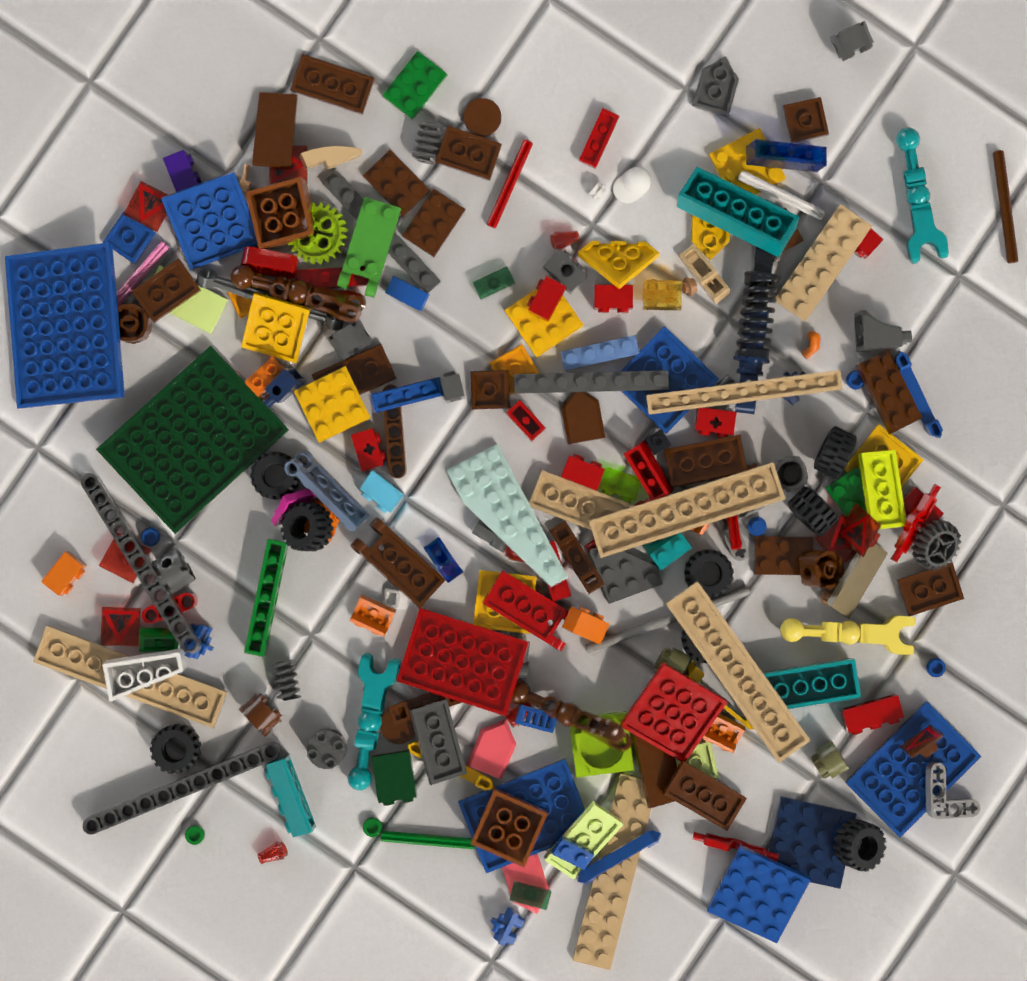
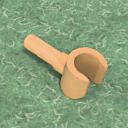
[239,164,252,192]

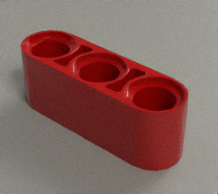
[240,247,299,279]
[142,592,198,624]

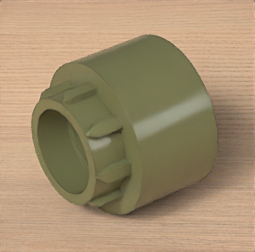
[654,647,691,673]
[811,740,849,779]

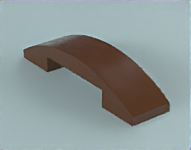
[549,521,605,594]
[388,692,462,726]

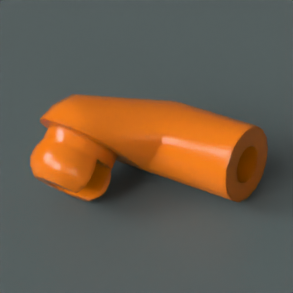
[801,330,821,360]

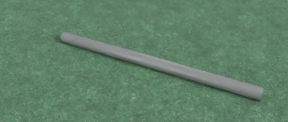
[586,586,751,654]

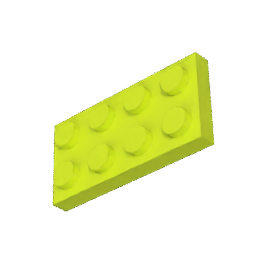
[858,450,906,531]

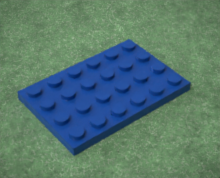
[845,701,982,838]
[458,759,585,874]

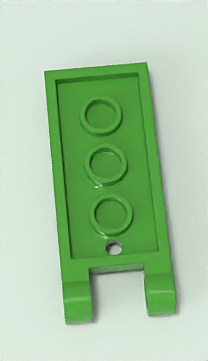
[337,197,402,298]

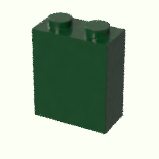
[371,750,417,806]

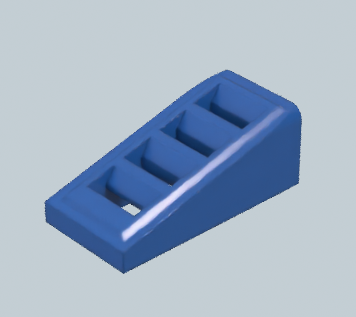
[514,704,557,733]

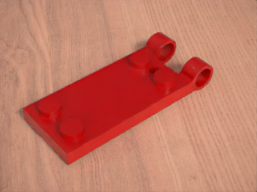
[482,570,569,651]

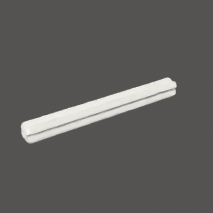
[738,171,825,220]

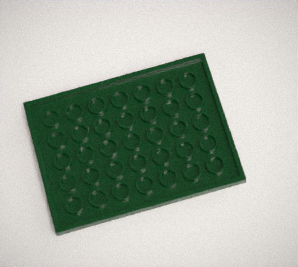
[96,346,289,534]

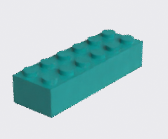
[677,167,799,257]
[762,658,861,709]

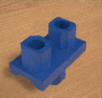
[180,623,214,660]
[490,907,525,946]

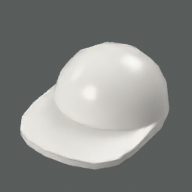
[613,167,651,204]

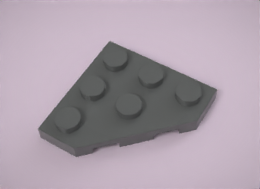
[589,547,663,604]

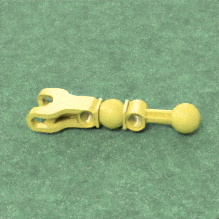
[780,615,916,655]

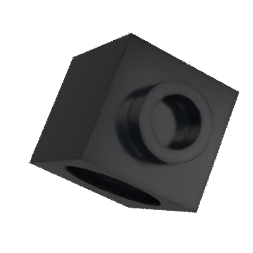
[644,429,671,455]

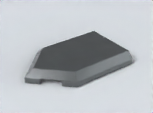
[692,56,739,116]

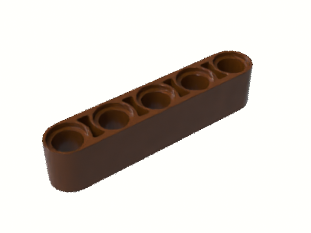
[382,384,407,479]

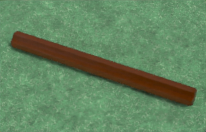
[993,150,1018,264]

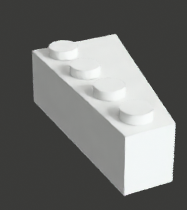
[103,649,187,702]

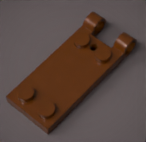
[350,517,445,609]

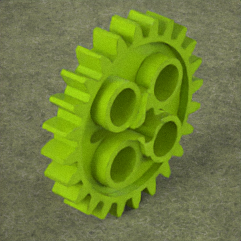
[288,202,348,265]

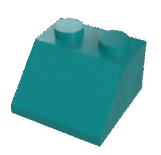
[641,533,692,570]

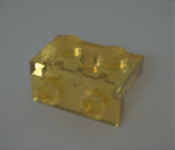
[642,279,682,311]

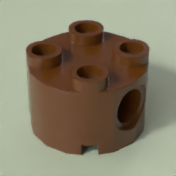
[118,303,152,344]
[799,550,844,589]
[239,693,282,737]

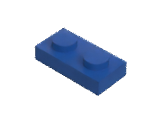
[551,835,595,870]

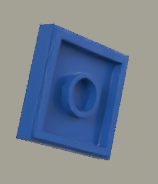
[102,211,156,264]

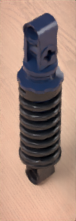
[733,247,781,415]

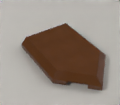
[561,392,606,445]

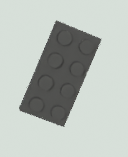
[409,699,467,785]

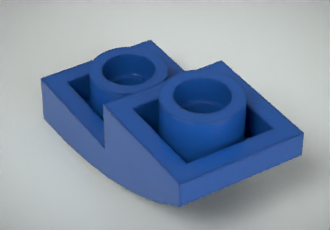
[385,276,430,311]

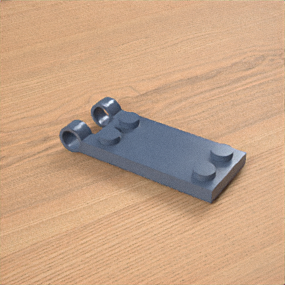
[284,451,370,532]

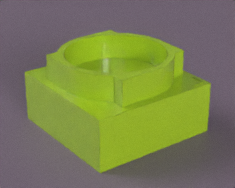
[570,710,634,778]

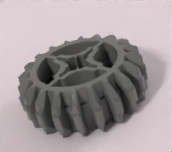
[911,519,961,571]

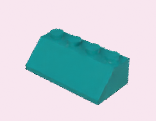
[264,755,316,837]

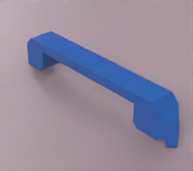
[894,351,943,438]
[578,830,662,885]

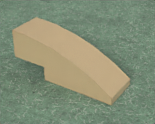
[299,146,363,171]
[679,244,731,305]

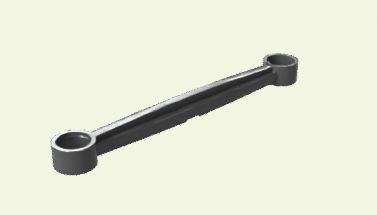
[196,268,344,330]

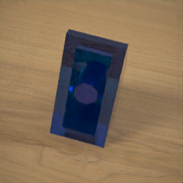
[424,537,463,583]

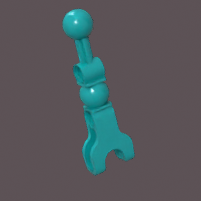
[896,127,949,264]
[348,653,401,791]

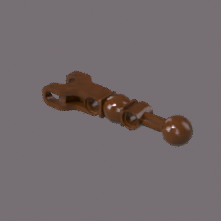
[231,265,366,322]
[511,680,632,751]

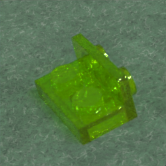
[599,467,641,503]

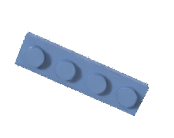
[561,335,640,371]

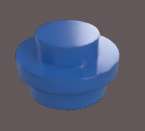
[846,370,864,390]
[747,517,767,536]
[141,527,161,547]
[926,658,946,677]

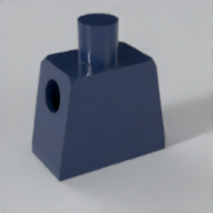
[262,367,306,408]

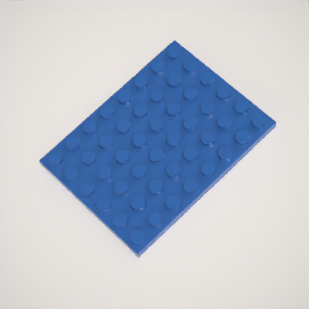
[5,242,125,409]

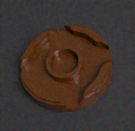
[464,98,501,137]
[380,709,416,744]

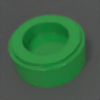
[363,817,382,837]
[185,825,205,845]

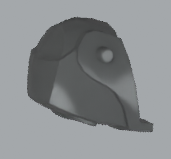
[775,456,808,493]

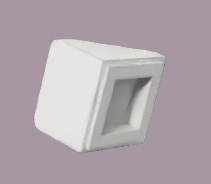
[383,588,408,609]

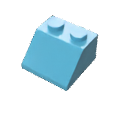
[360,470,405,513]

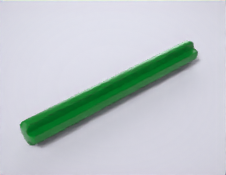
[381,831,475,849]

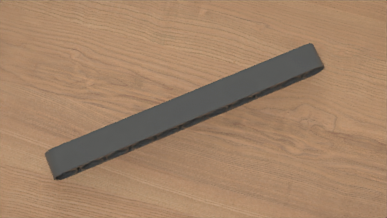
[81,473,201,653]
[82,742,281,835]

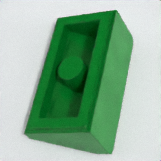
[139,628,179,652]

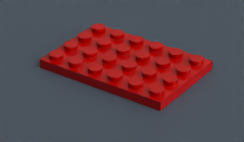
[396,608,530,716]

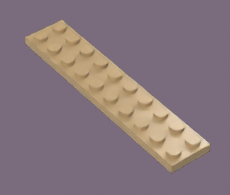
[589,462,785,558]
[666,581,811,763]
[33,626,228,728]
[573,773,651,970]

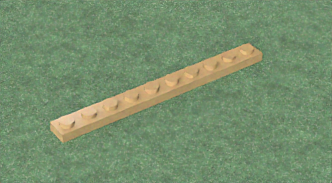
[646,370,843,415]

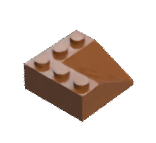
[246,177,314,250]
[471,787,548,867]

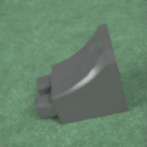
[854,310,912,352]

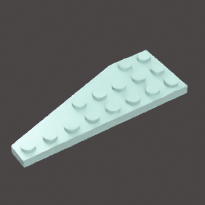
[447,444,568,587]

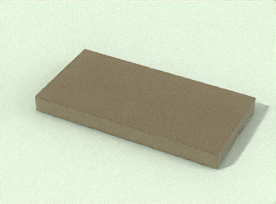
[826,538,888,619]

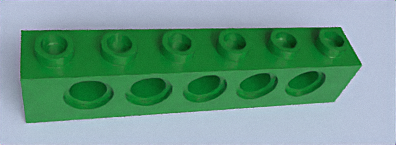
[244,539,288,657]

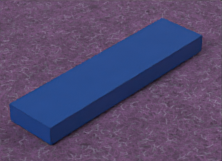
[369,377,444,413]

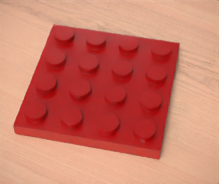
[620,662,728,762]

